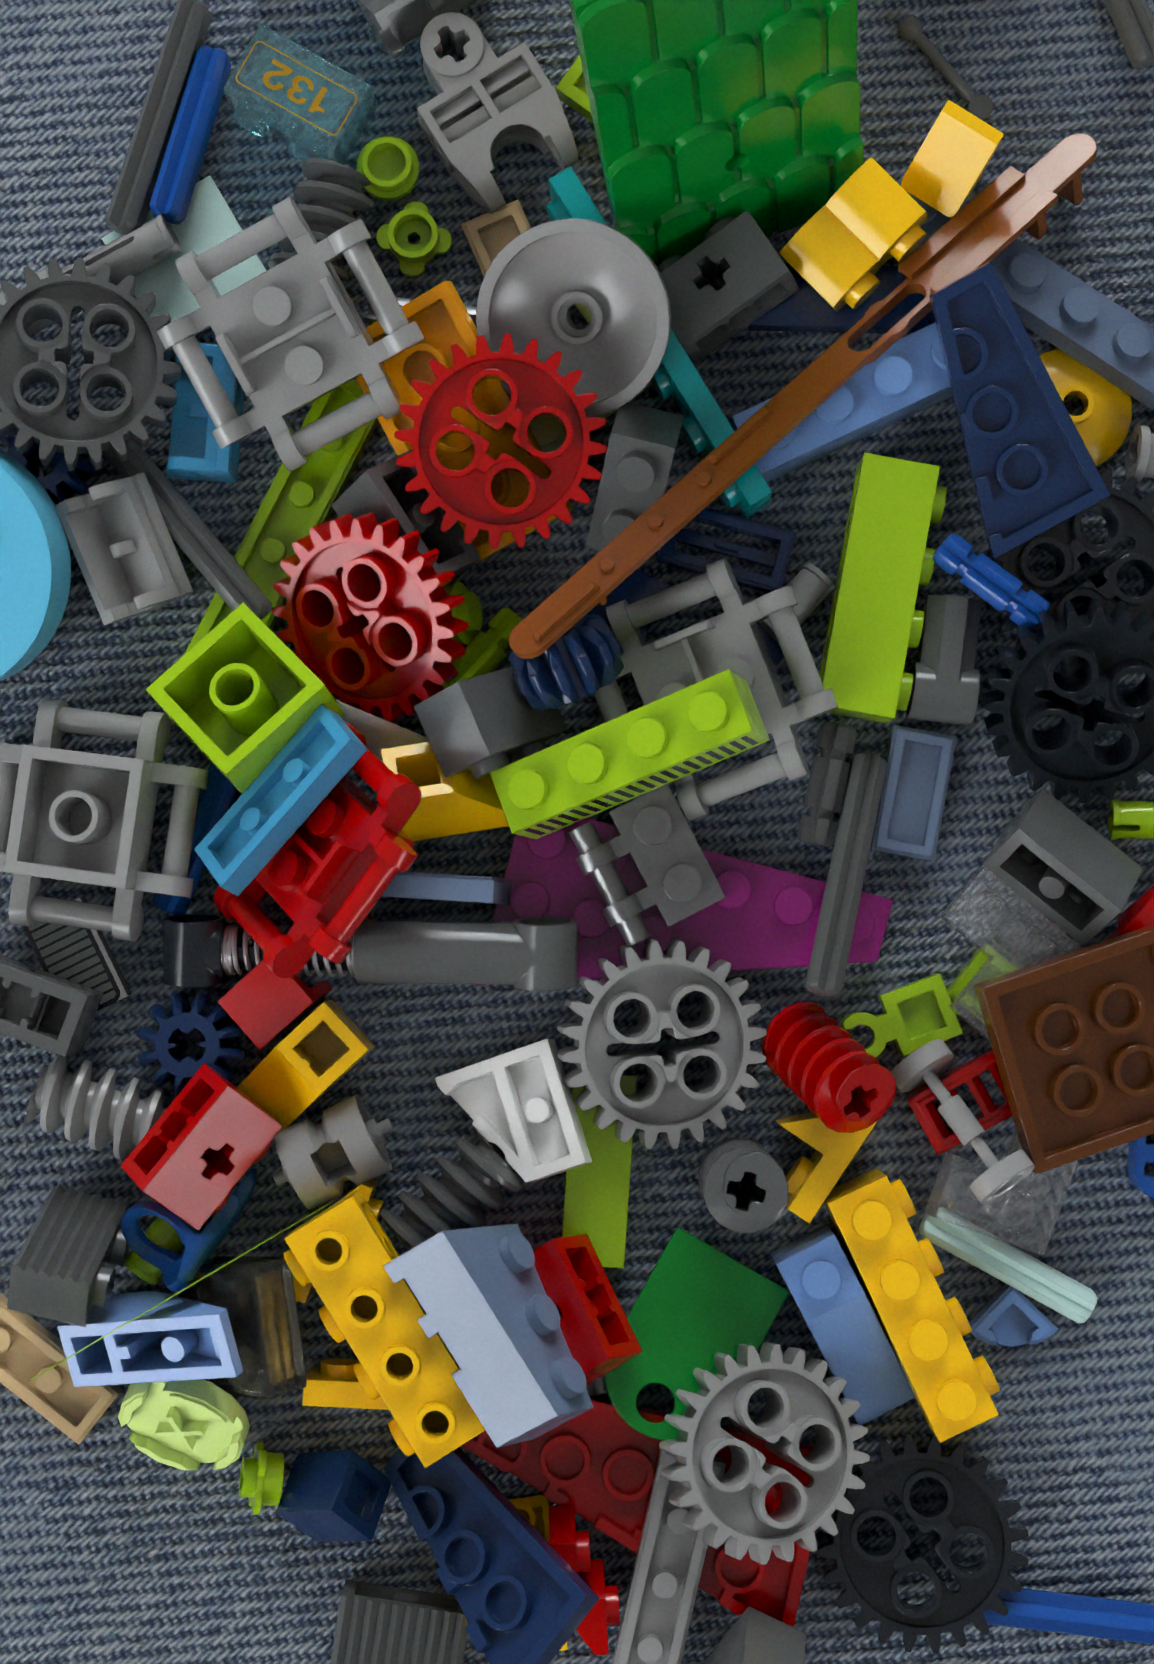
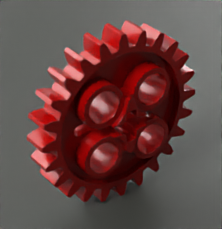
[394,333,607,549]
[272,512,468,722]

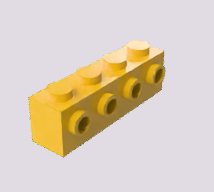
[824,1168,1000,1443]
[284,1189,485,1468]

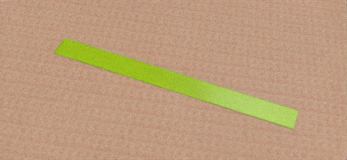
[28,1203,331,1381]

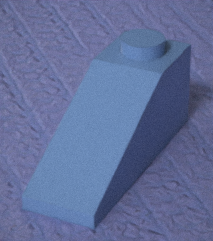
[770,1224,915,1426]
[57,1291,243,1387]

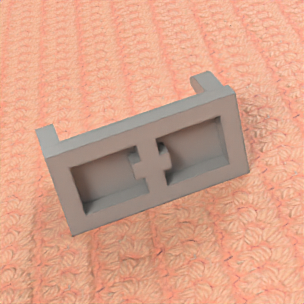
[54,472,193,626]

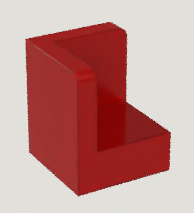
[217,959,332,1050]

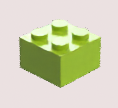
[145,602,345,794]

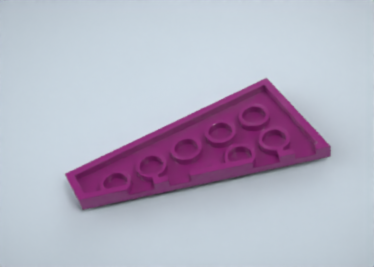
[475,818,893,986]

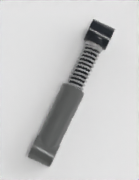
[162,914,578,991]

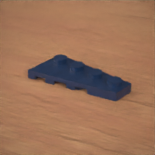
[929,262,1111,559]
[383,1447,600,1664]

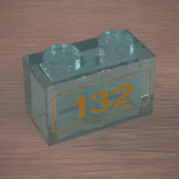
[223,24,377,165]

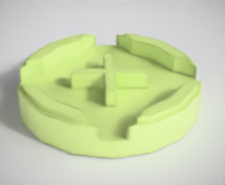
[118,1379,250,1471]

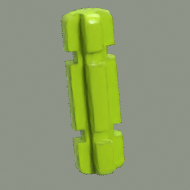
[443,607,523,689]

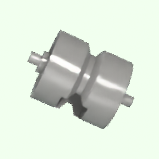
[272,1094,394,1210]

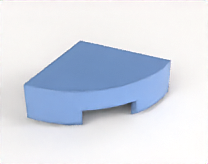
[969,1283,1058,1347]

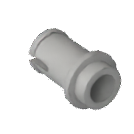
[758,562,836,643]

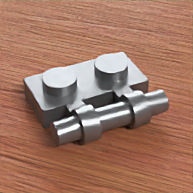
[569,784,726,946]

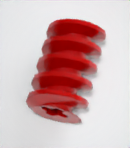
[762,1002,896,1133]

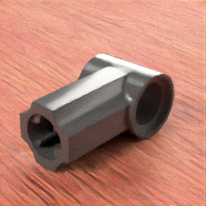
[906,594,982,726]

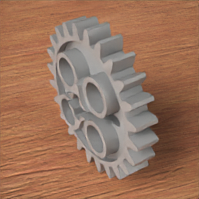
[557,938,767,1149]
[659,1342,870,1564]

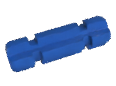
[933,533,1050,631]

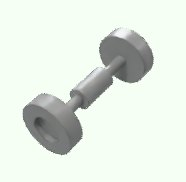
[891,1038,1035,1204]

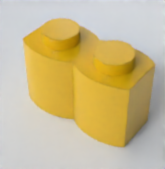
[779,157,928,312]

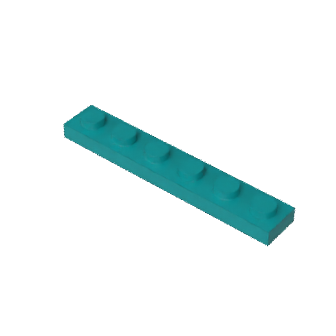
[545,166,773,518]

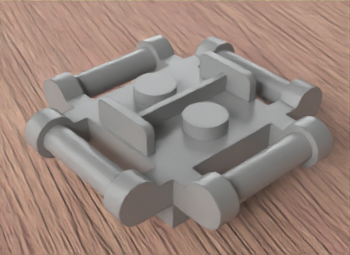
[157,196,425,471]
[594,557,838,821]
[0,698,209,942]

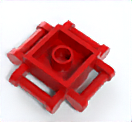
[213,722,422,978]

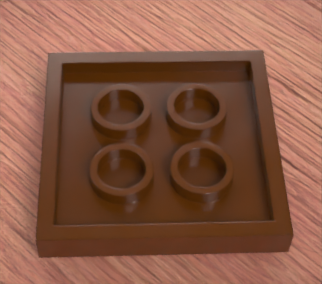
[974,924,1154,1174]

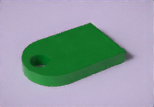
[605,1227,789,1440]

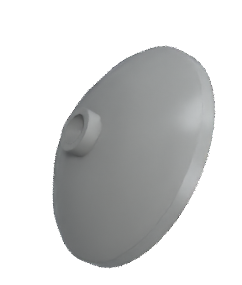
[476,218,671,417]

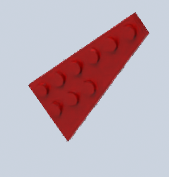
[461,1396,815,1627]

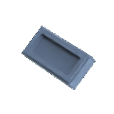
[870,725,957,862]
[382,871,511,905]

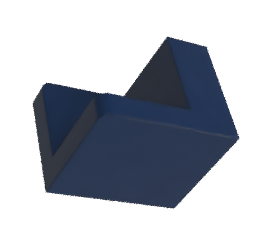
[276,1450,391,1542]

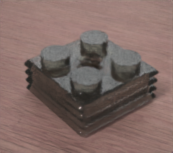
[176,1256,307,1397]

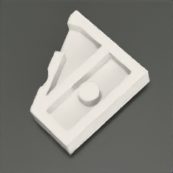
[435,1038,592,1183]

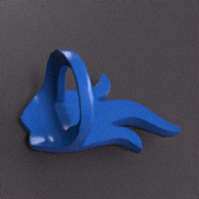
[121,1168,257,1292]

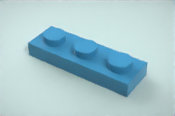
[194,704,368,896]

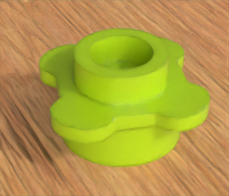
[376,201,452,277]
[239,1442,284,1515]

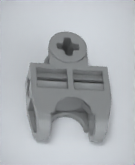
[417,12,578,214]

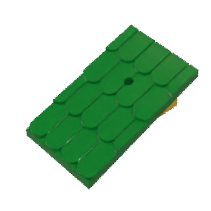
[569,0,863,267]

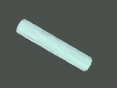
[919,1205,1098,1323]

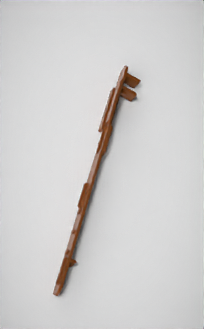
[509,133,1097,659]

